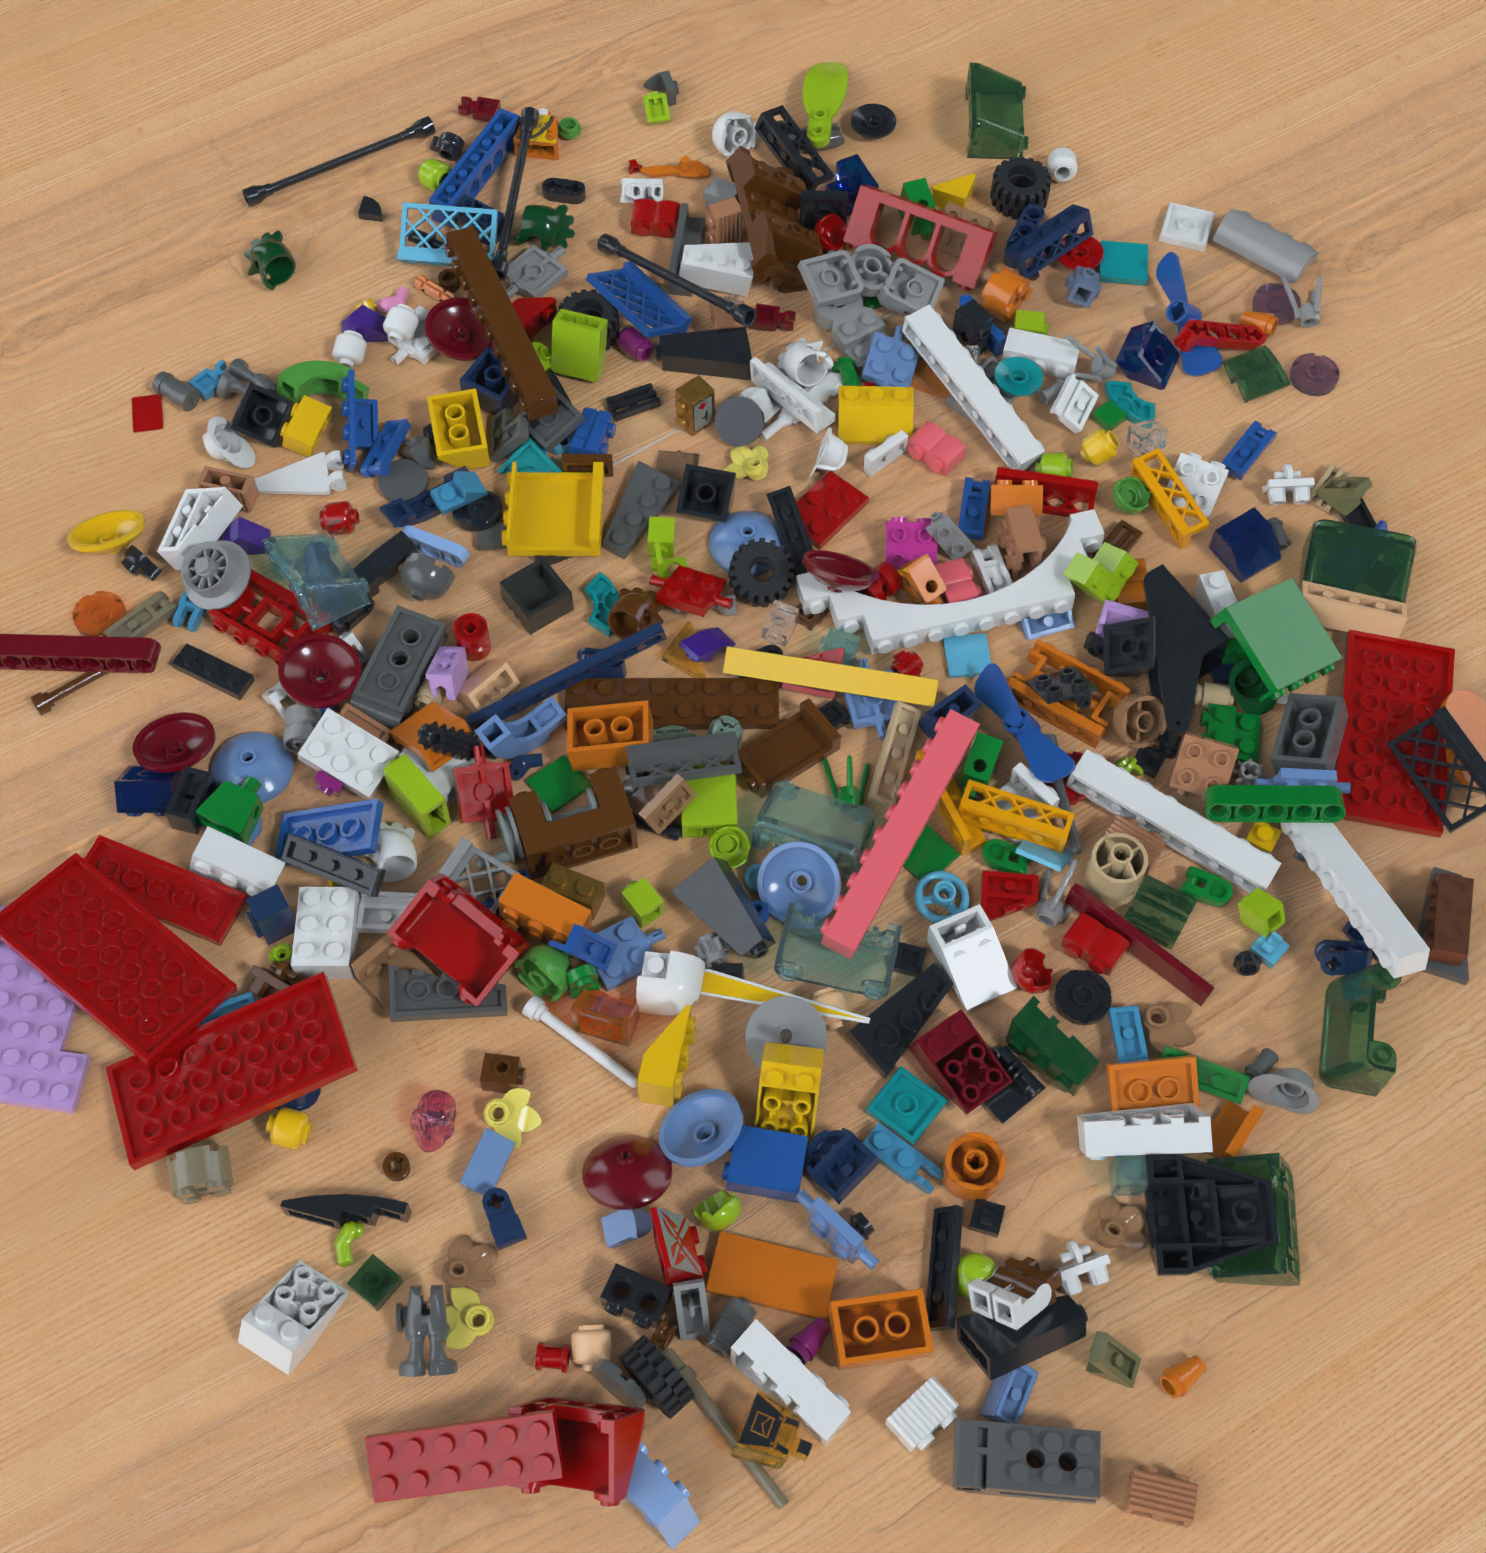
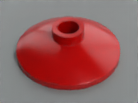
[1058,233,1104,270]

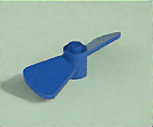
[1156,252,1223,377]
[974,663,1076,783]

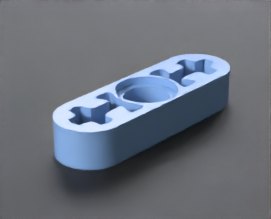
[401,525,470,568]

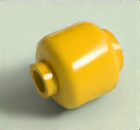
[1080,429,1119,466]
[266,1107,313,1150]

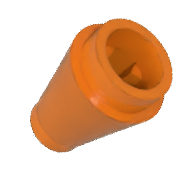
[1240,310,1279,336]
[1159,1355,1206,1399]

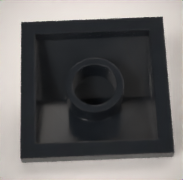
[1104,616,1156,677]

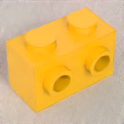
[280,395,332,457]

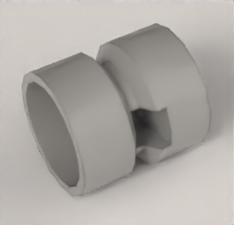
[283,704,322,754]

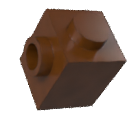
[480,1053,526,1093]

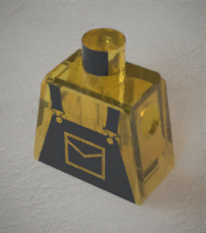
[731,1391,812,1469]

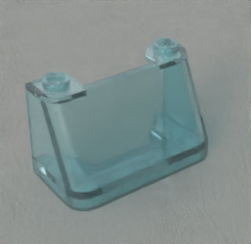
[261,533,370,631]
[751,780,878,878]
[774,902,902,1000]

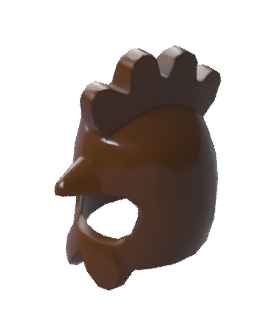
[607,587,665,640]

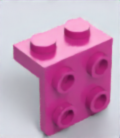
[885,517,938,570]

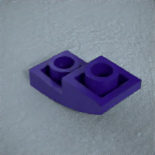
[679,627,736,662]

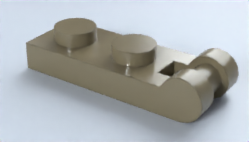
[103,591,178,637]

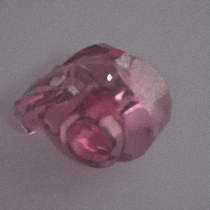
[410,1089,457,1153]

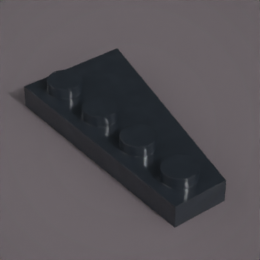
[847,962,953,1078]

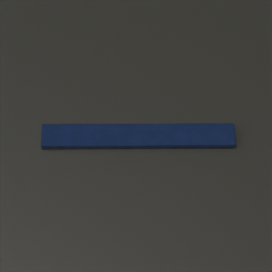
[465,622,667,733]

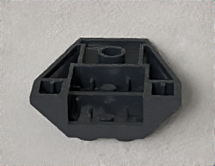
[1144,1154,1279,1276]

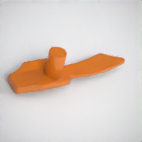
[640,156,709,178]

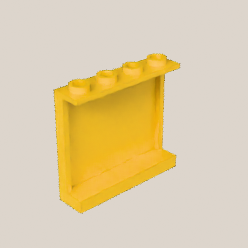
[502,462,605,556]

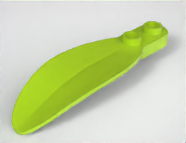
[803,62,848,148]

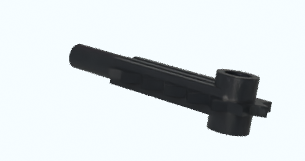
[417,721,498,761]

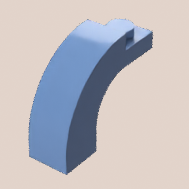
[475,696,567,759]

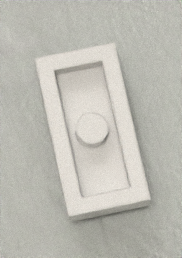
[863,430,909,477]

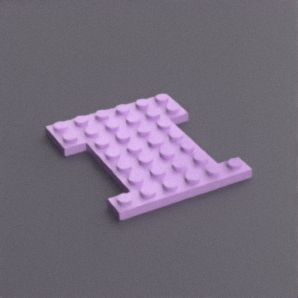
[0,905,91,1114]

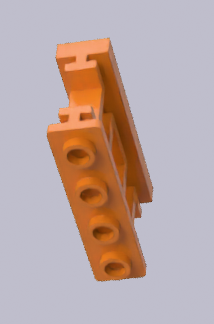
[1007,639,1130,749]

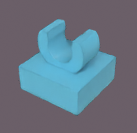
[1249,931,1290,969]

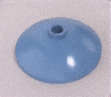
[709,511,785,577]
[211,731,294,804]
[757,841,842,926]
[659,1089,743,1167]

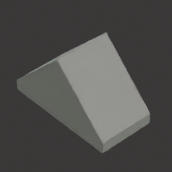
[673,1279,711,1341]

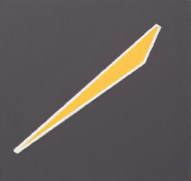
[700,969,870,1024]

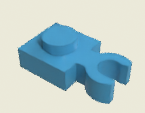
[188,360,229,401]

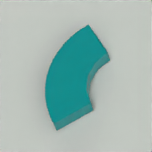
[1105,380,1155,428]
[584,572,619,638]

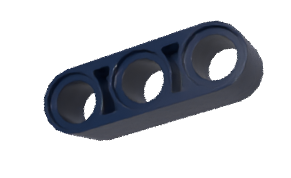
[1003,204,1045,269]

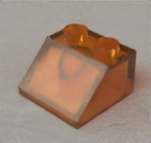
[571,990,640,1047]

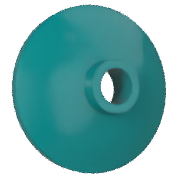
[994,357,1043,396]

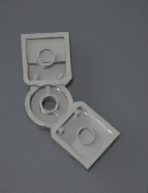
[798,244,945,315]
[814,251,890,373]

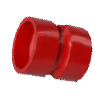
[855,561,903,601]
[453,613,491,662]

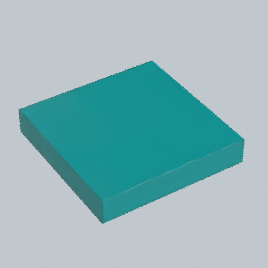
[1099,240,1148,286]
[865,1066,948,1147]

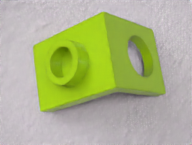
[650,543,687,578]

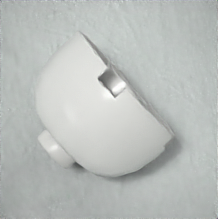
[712,111,758,158]

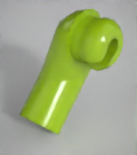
[334,1220,364,1267]

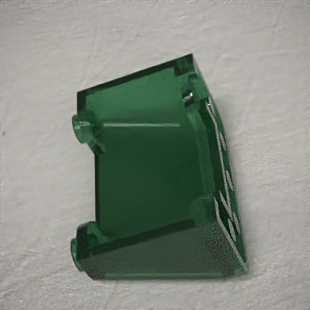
[965,62,1028,159]
[1298,519,1417,603]
[1319,962,1402,1097]
[1207,1153,1301,1287]

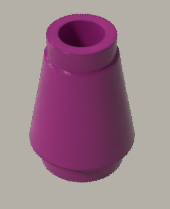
[786,1318,831,1365]

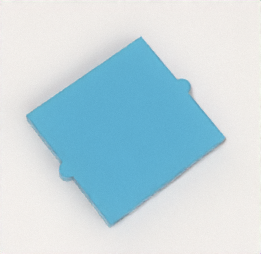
[943,633,991,679]
[1015,839,1074,872]

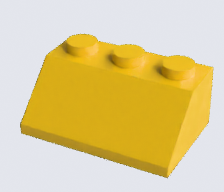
[838,386,914,445]
[426,388,490,470]

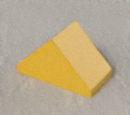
[931,173,976,209]

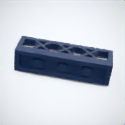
[1004,204,1094,279]

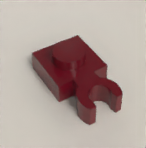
[458,96,501,122]
[752,303,796,331]

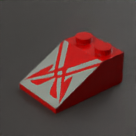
[650,1207,707,1292]

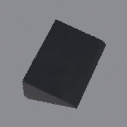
[229,382,296,448]
[676,464,736,523]

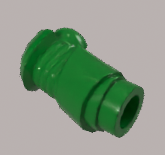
[832,357,861,386]

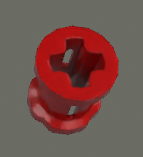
[535,1342,571,1373]

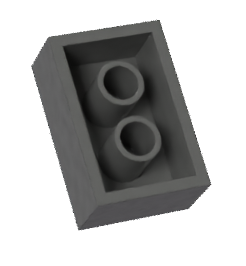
[1271,693,1348,775]

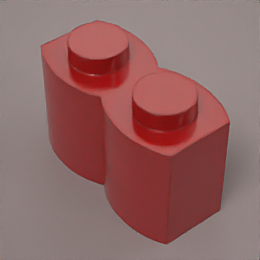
[630,198,681,238]
[1061,912,1130,976]

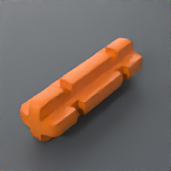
[414,275,456,301]

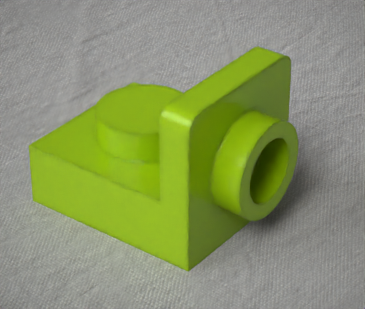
[642,91,671,126]

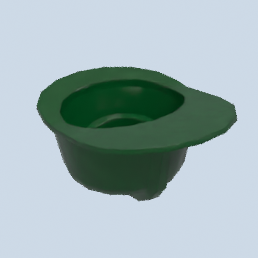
[1228,658,1278,715]

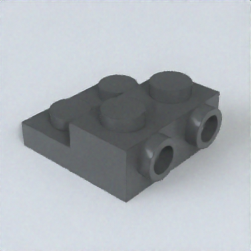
[515,388,586,453]

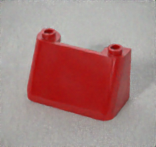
[387,873,529,1007]
[508,1397,645,1507]

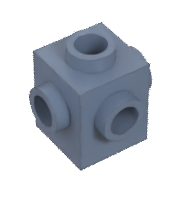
[1065,266,1101,308]

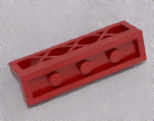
[994,467,1098,517]

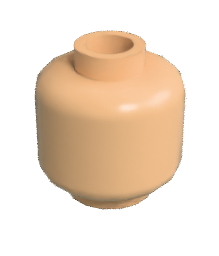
[810,987,849,1032]
[571,1324,612,1371]

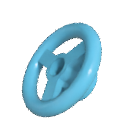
[914,871,969,923]

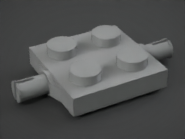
[505,244,568,299]

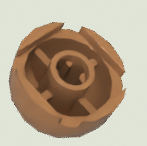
[1112,693,1166,748]

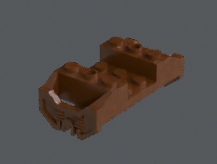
[726,146,823,293]

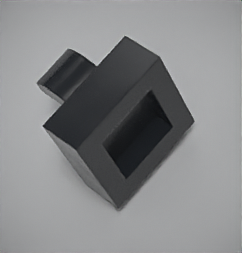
[968,1199,1005,1238]

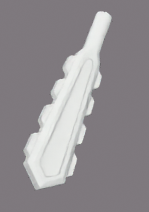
[760,372,844,441]

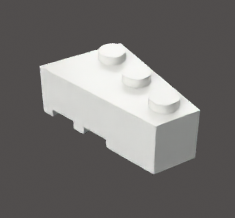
[679,242,753,297]
[157,487,243,570]
[189,826,285,896]

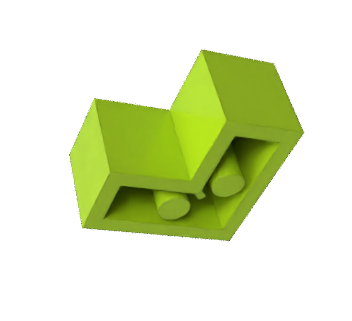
[1063,542,1139,604]

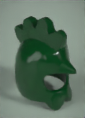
[513,204,575,251]
[244,231,296,291]

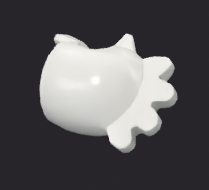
[775,337,834,386]
[364,821,417,882]

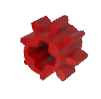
[891,650,924,677]

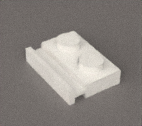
[1050,373,1099,434]
[356,891,418,934]

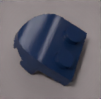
[806,1128,881,1204]

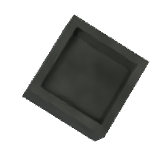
[499,557,574,635]

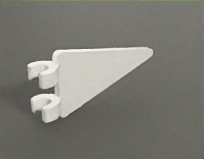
[255,451,347,495]

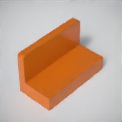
[1206,1100,1264,1167]

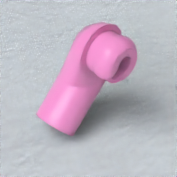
[377,287,409,313]

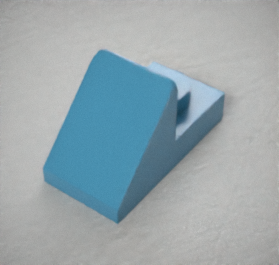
[430,471,487,516]

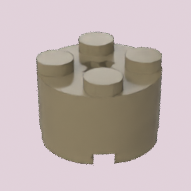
[167,1145,234,1205]

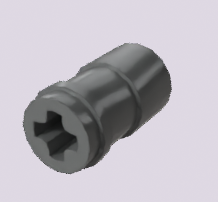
[152,371,200,411]
[705,1296,757,1359]

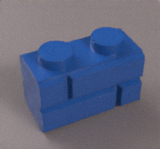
[569,407,616,454]

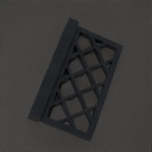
[1387,706,1486,834]

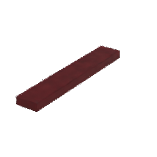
[1064,883,1215,1006]

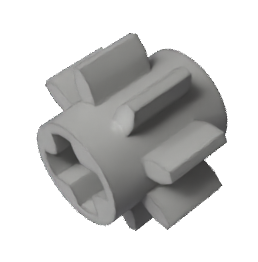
[1230,758,1266,785]
[693,933,730,969]

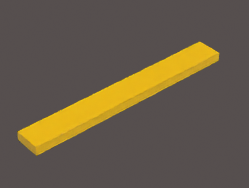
[723,646,939,707]

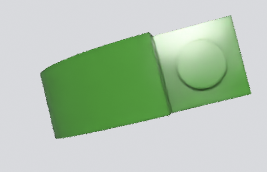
[277,360,369,403]

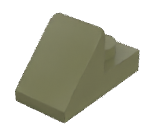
[1316,477,1373,516]
[1086,1331,1141,1388]

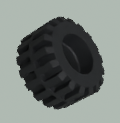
[990,156,1051,220]
[558,289,620,351]

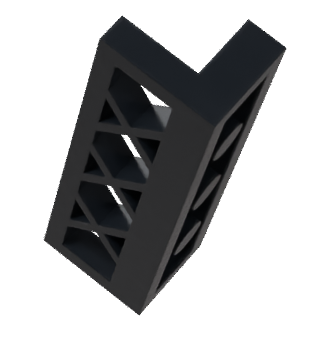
[754,105,834,191]

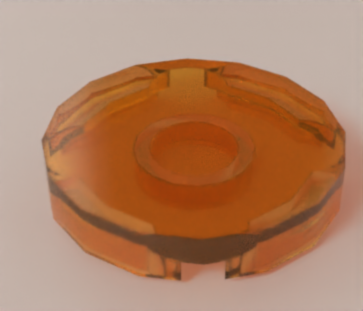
[72,591,127,636]

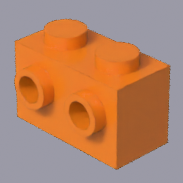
[991,480,1043,517]

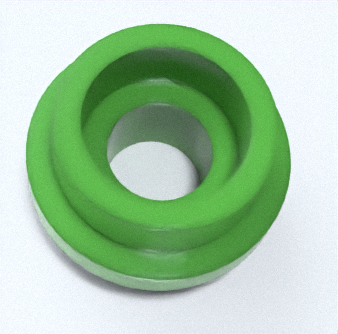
[558,117,581,139]

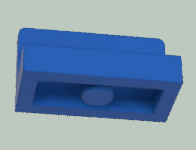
[548,923,618,971]

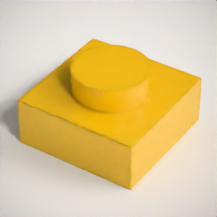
[1246,822,1282,854]

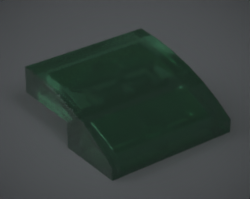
[1222,345,1291,403]
[1123,875,1198,950]

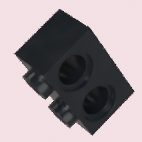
[164,766,218,835]
[600,1263,673,1330]

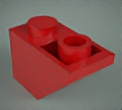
[512,297,557,338]

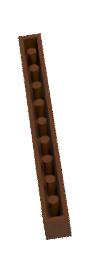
[444,226,558,420]

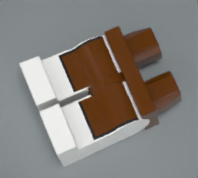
[968,1257,1062,1330]

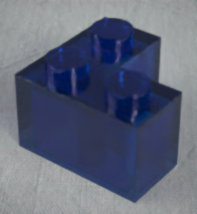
[826,154,879,216]

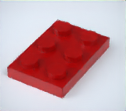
[796,471,869,550]

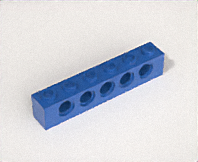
[429,108,520,228]

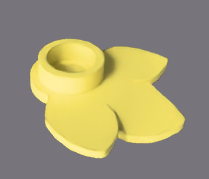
[723,445,769,481]
[484,1088,542,1149]
[446,1287,494,1349]

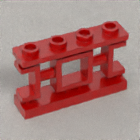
[208,569,333,666]

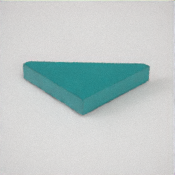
[497,438,563,474]

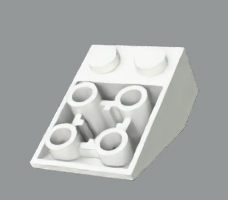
[926,904,1017,1012]
[238,1260,350,1375]

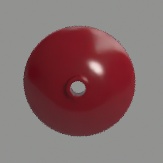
[425,298,492,361]
[802,550,880,593]
[278,634,361,708]
[132,712,216,773]
[582,1135,673,1210]

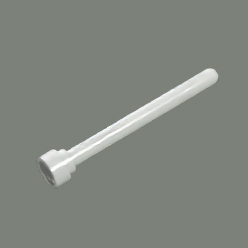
[522,995,638,1088]

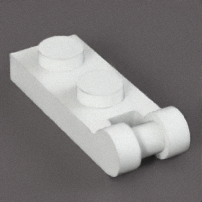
[970,544,1013,595]

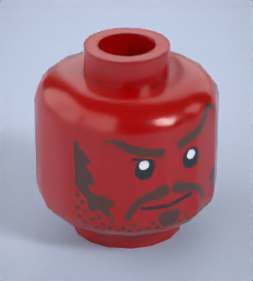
[319,501,360,536]

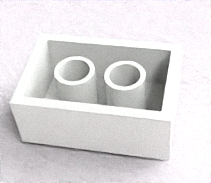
[298,708,399,800]
[291,887,361,979]

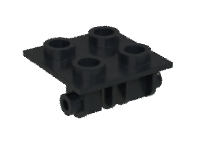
[1026,667,1098,709]
[983,1045,1045,1124]

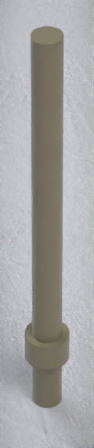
[663,1347,789,1510]

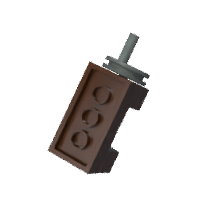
[475,766,638,880]

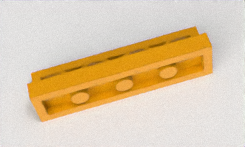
[1131,448,1210,549]
[914,749,987,856]
[958,780,1075,852]

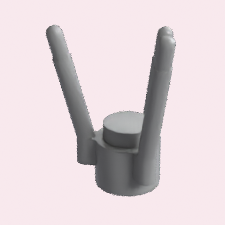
[1281,276,1322,328]
[1065,335,1117,383]
[1034,859,1079,927]

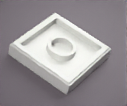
[1159,202,1215,252]

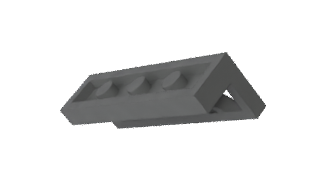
[668,203,705,297]
[626,731,742,788]

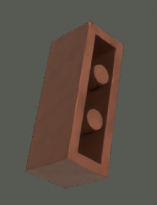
[1423,872,1474,966]

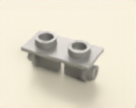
[926,511,976,560]

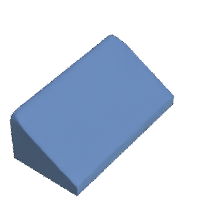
[1018,609,1076,641]
[460,1128,516,1195]
[980,1365,1038,1424]

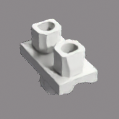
[620,178,663,203]
[1262,464,1315,506]
[1057,1240,1111,1296]

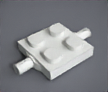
[387,305,438,365]

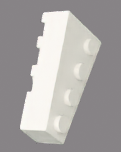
[1077,1103,1213,1160]
[730,1319,851,1447]

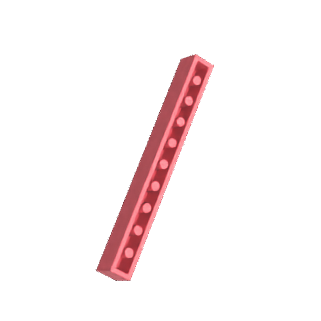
[820,709,980,960]

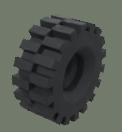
[728,538,795,608]
[619,1335,695,1419]

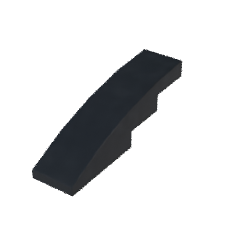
[329,531,419,615]
[280,1194,412,1230]

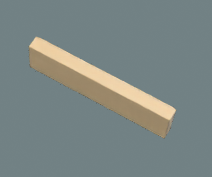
[867,701,922,809]

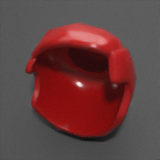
[814,213,847,252]
[1011,948,1053,994]

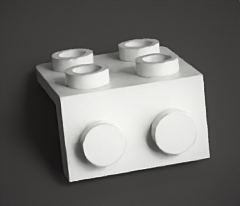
[1167,452,1229,517]
[995,762,1060,844]

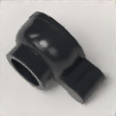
[429,132,465,161]
[121,545,162,581]

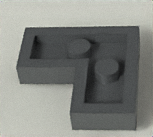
[489,407,529,462]

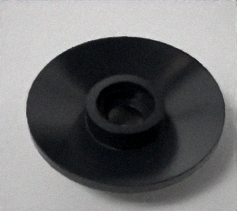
[851,103,896,139]

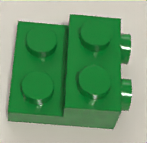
[1200,703,1261,764]

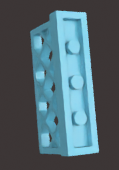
[397,202,498,267]

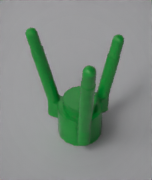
[822,755,870,813]

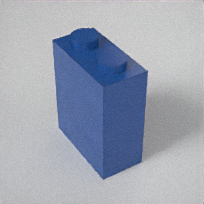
[722,1125,808,1203]

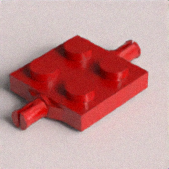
[649,565,734,617]
[453,745,513,840]

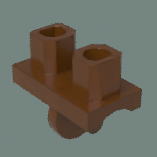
[249,959,299,997]

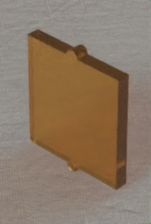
[910,357,951,399]

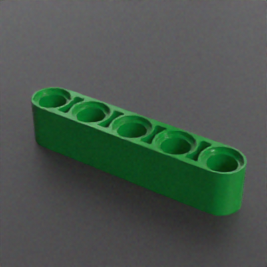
[1204,785,1346,823]

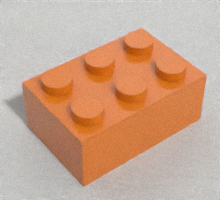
[567,700,653,771]
[498,872,592,945]
[827,1288,934,1371]

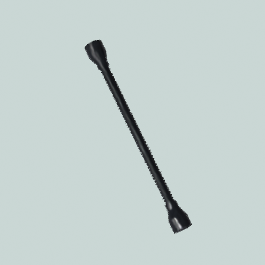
[491,107,540,281]
[242,116,435,207]
[597,233,756,327]

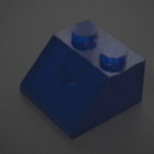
[1115,321,1180,390]
[1208,507,1282,583]
[114,765,183,817]

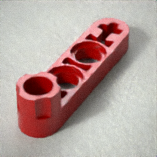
[1174,320,1266,352]

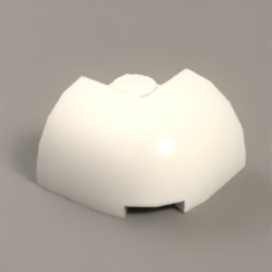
[636,951,706,1016]

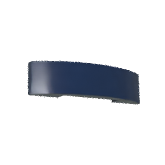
[380,466,470,528]

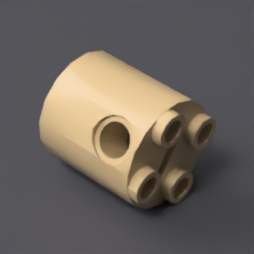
[1082,833,1148,909]

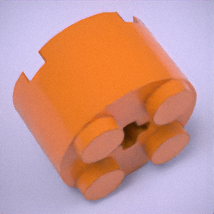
[979,266,1033,323]
[942,1132,1006,1201]

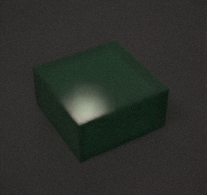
[346,1254,403,1312]

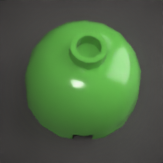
[515,944,572,1002]

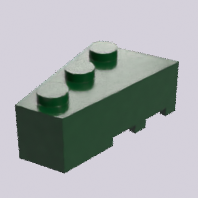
[1005,996,1099,1096]

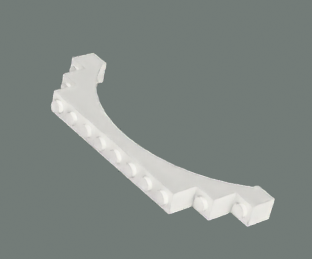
[796,509,1105,654]

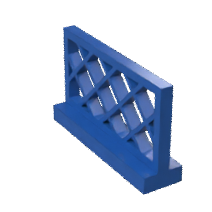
[586,261,692,338]

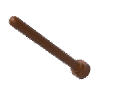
[30,672,110,716]

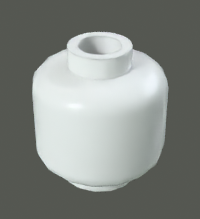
[1047,147,1078,183]
[383,304,419,343]
[332,330,367,369]

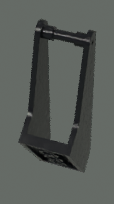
[1143,564,1229,759]

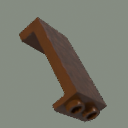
[729,698,841,799]

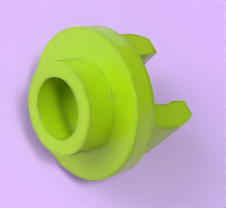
[1114,755,1143,776]

